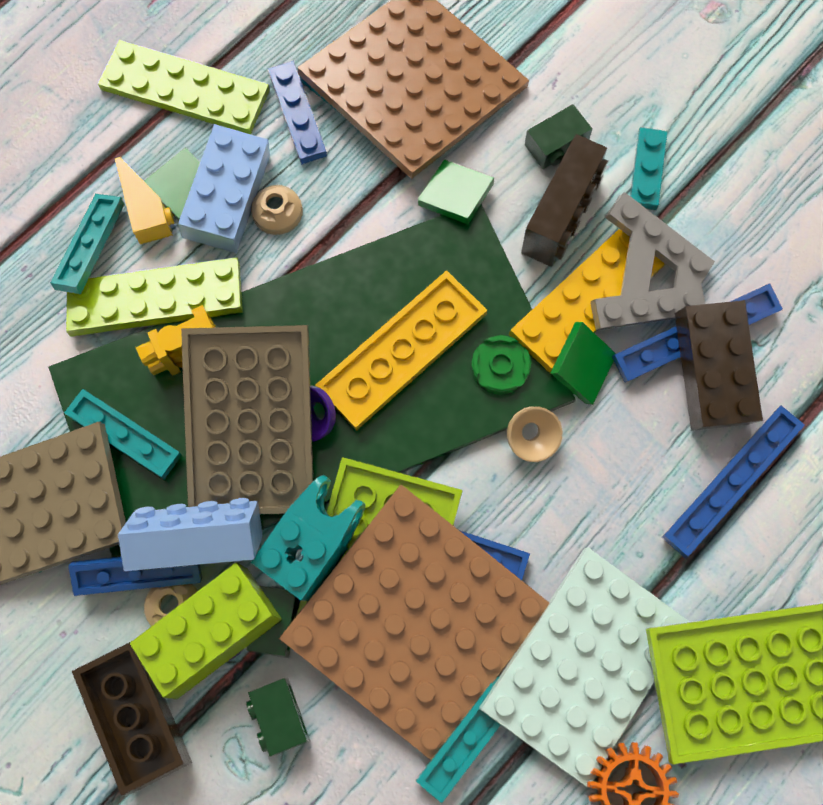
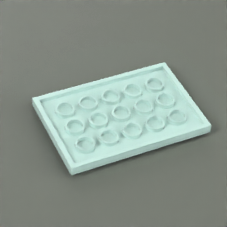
[479,547,690,788]

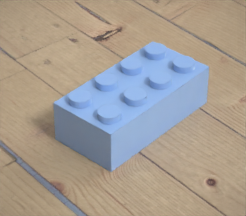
[178,124,270,253]
[118,498,263,571]

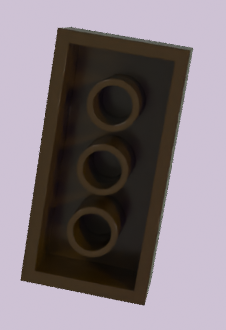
[521,134,609,267]
[675,300,763,431]
[71,642,192,796]

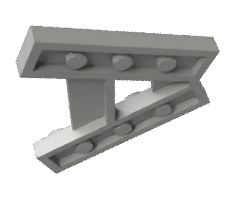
[590,192,715,330]

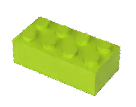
[130,562,282,699]

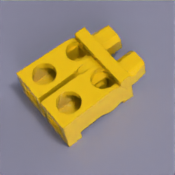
[136,305,216,376]

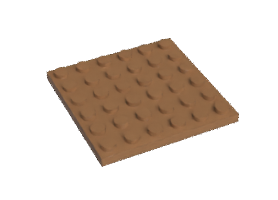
[298,0,529,179]
[279,485,550,760]

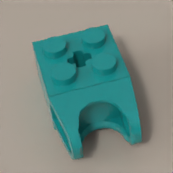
[251,475,366,601]

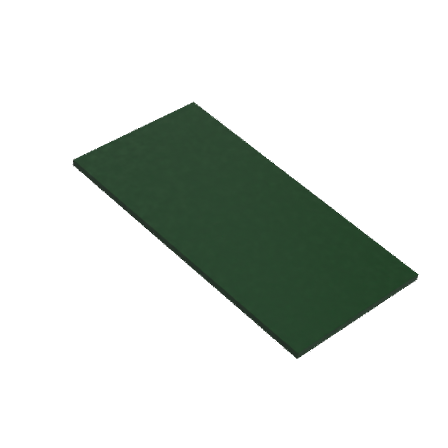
[48,204,576,557]

